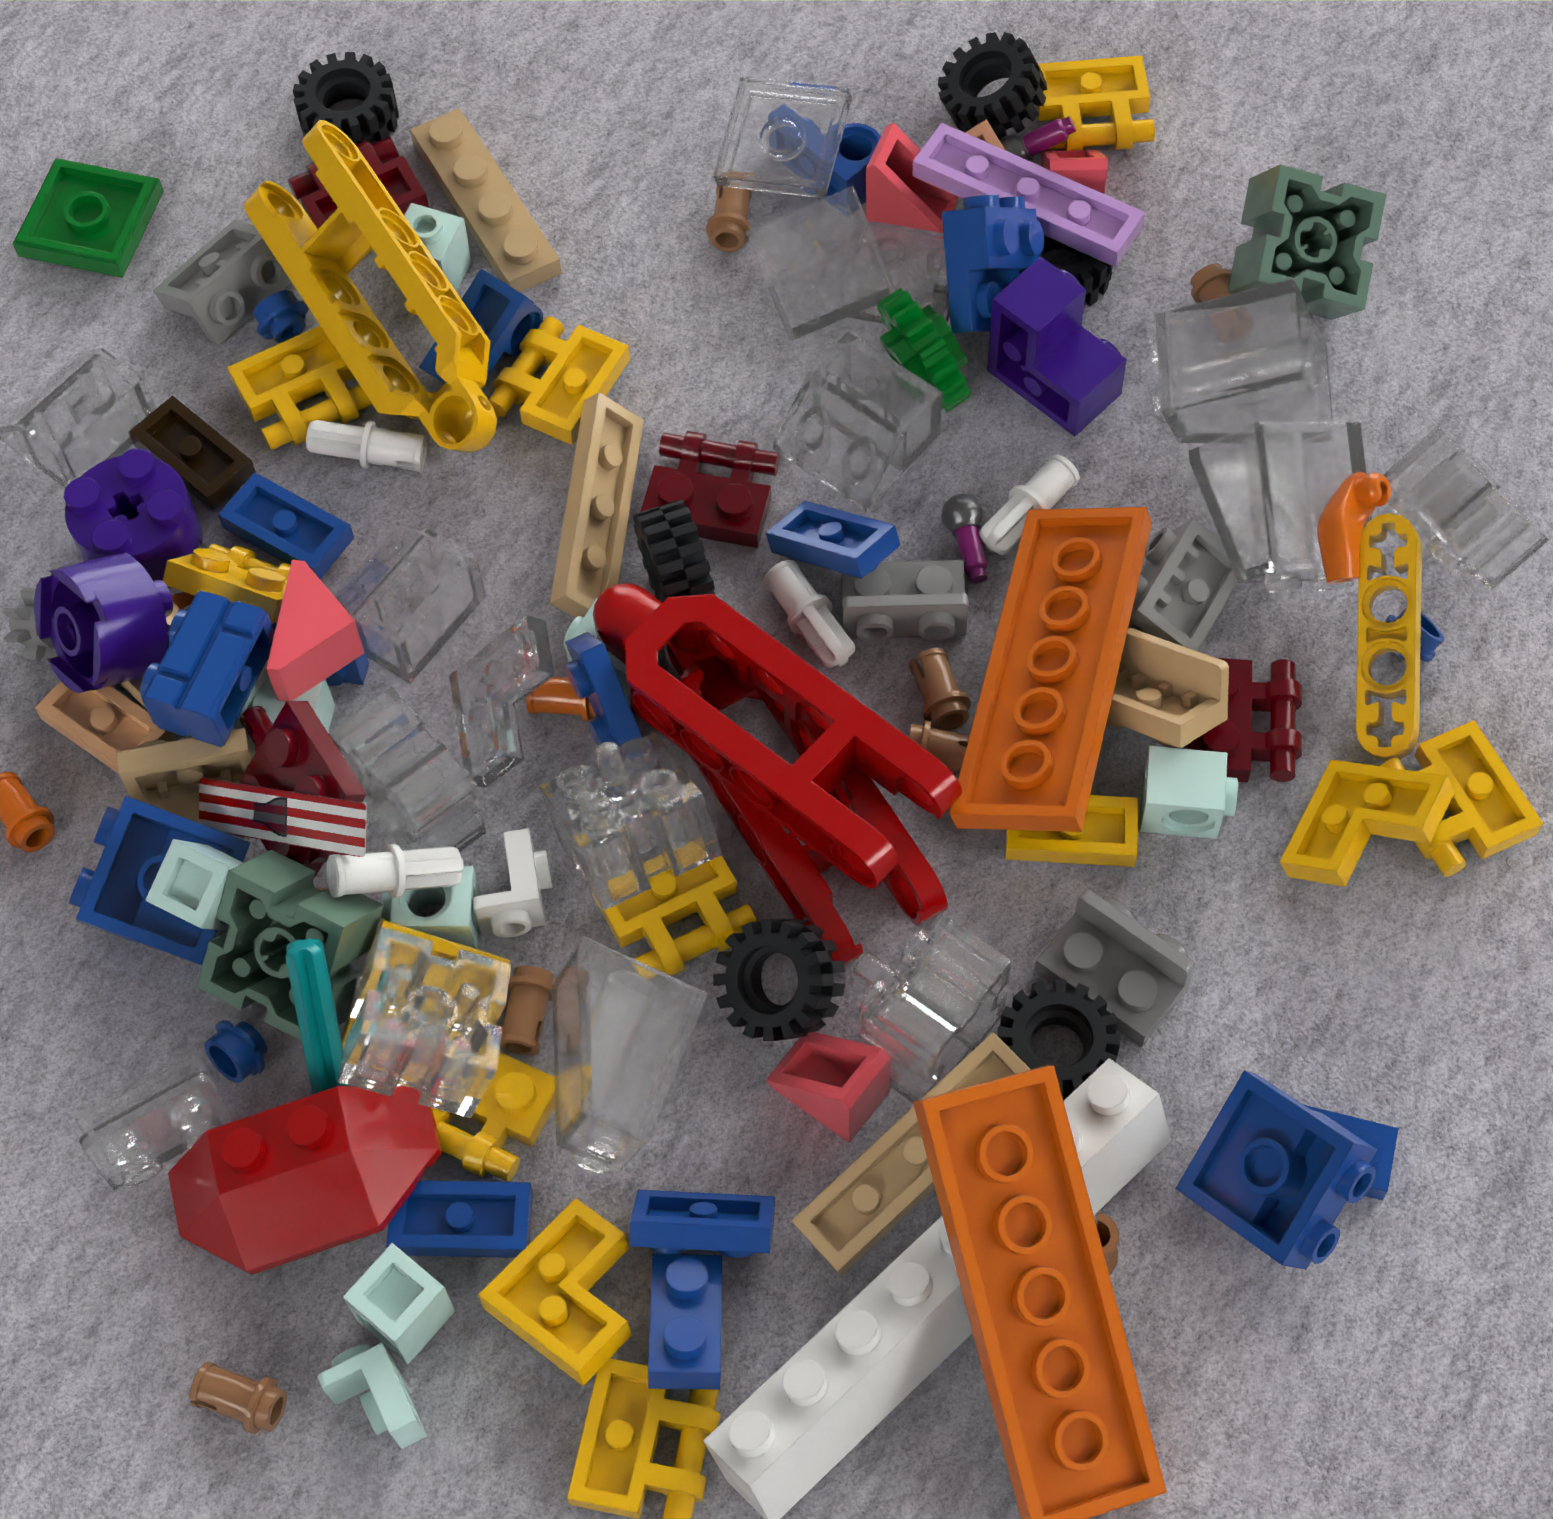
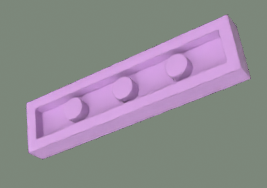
[912,122,1145,267]

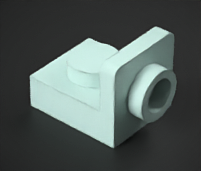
[317,1343,428,1449]

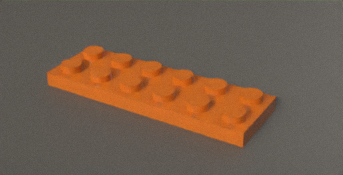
[949,507,1152,832]
[913,1065,1167,1519]

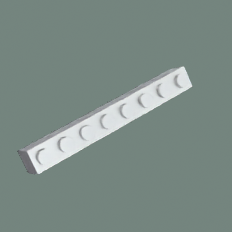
[703,1058,1172,1519]

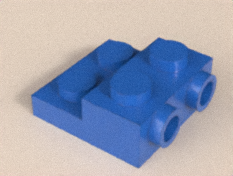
[942,195,1044,333]
[69,796,250,966]
[1175,1070,1377,1270]

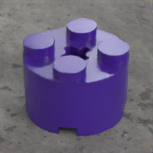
[63,448,203,588]
[34,553,173,693]

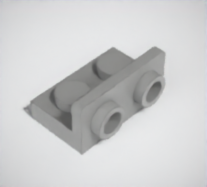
[153,220,291,345]
[1128,518,1249,651]
[841,560,968,643]
[1034,889,1195,1047]

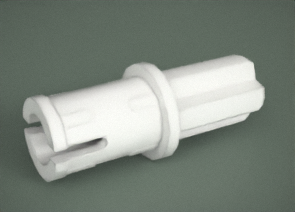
[306,420,428,473]
[979,454,1080,555]
[763,560,855,668]
[326,844,464,898]

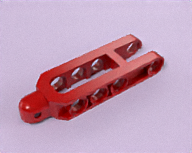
[593,583,962,889]
[666,641,948,966]

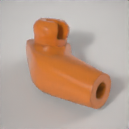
[1317,472,1391,584]

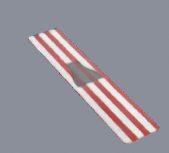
[199,778,367,857]

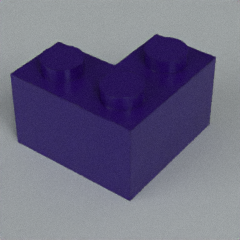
[987,257,1127,437]

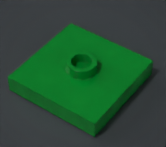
[12,158,164,278]

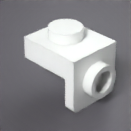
[473,828,553,938]

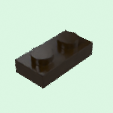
[128,395,256,511]

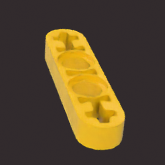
[1356,513,1422,761]

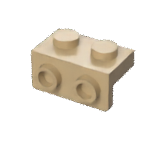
[1107,628,1229,748]
[116,728,256,823]

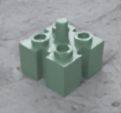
[1228,164,1387,320]
[196,850,383,1041]

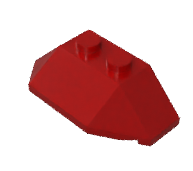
[168,1086,442,1275]

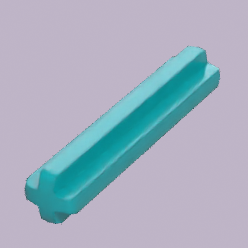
[285,938,350,1095]

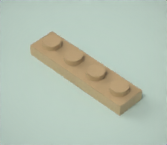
[410,108,562,292]
[549,392,644,618]
[791,1032,1031,1276]

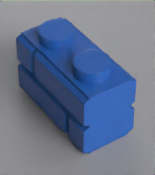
[140,590,275,747]

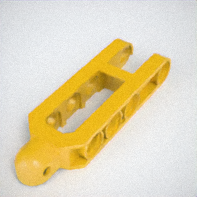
[244,120,497,453]

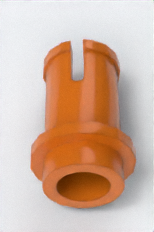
[526,674,595,722]
[0,772,55,852]

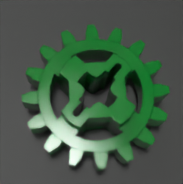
[876,288,972,412]

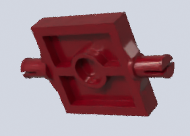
[238,701,367,878]

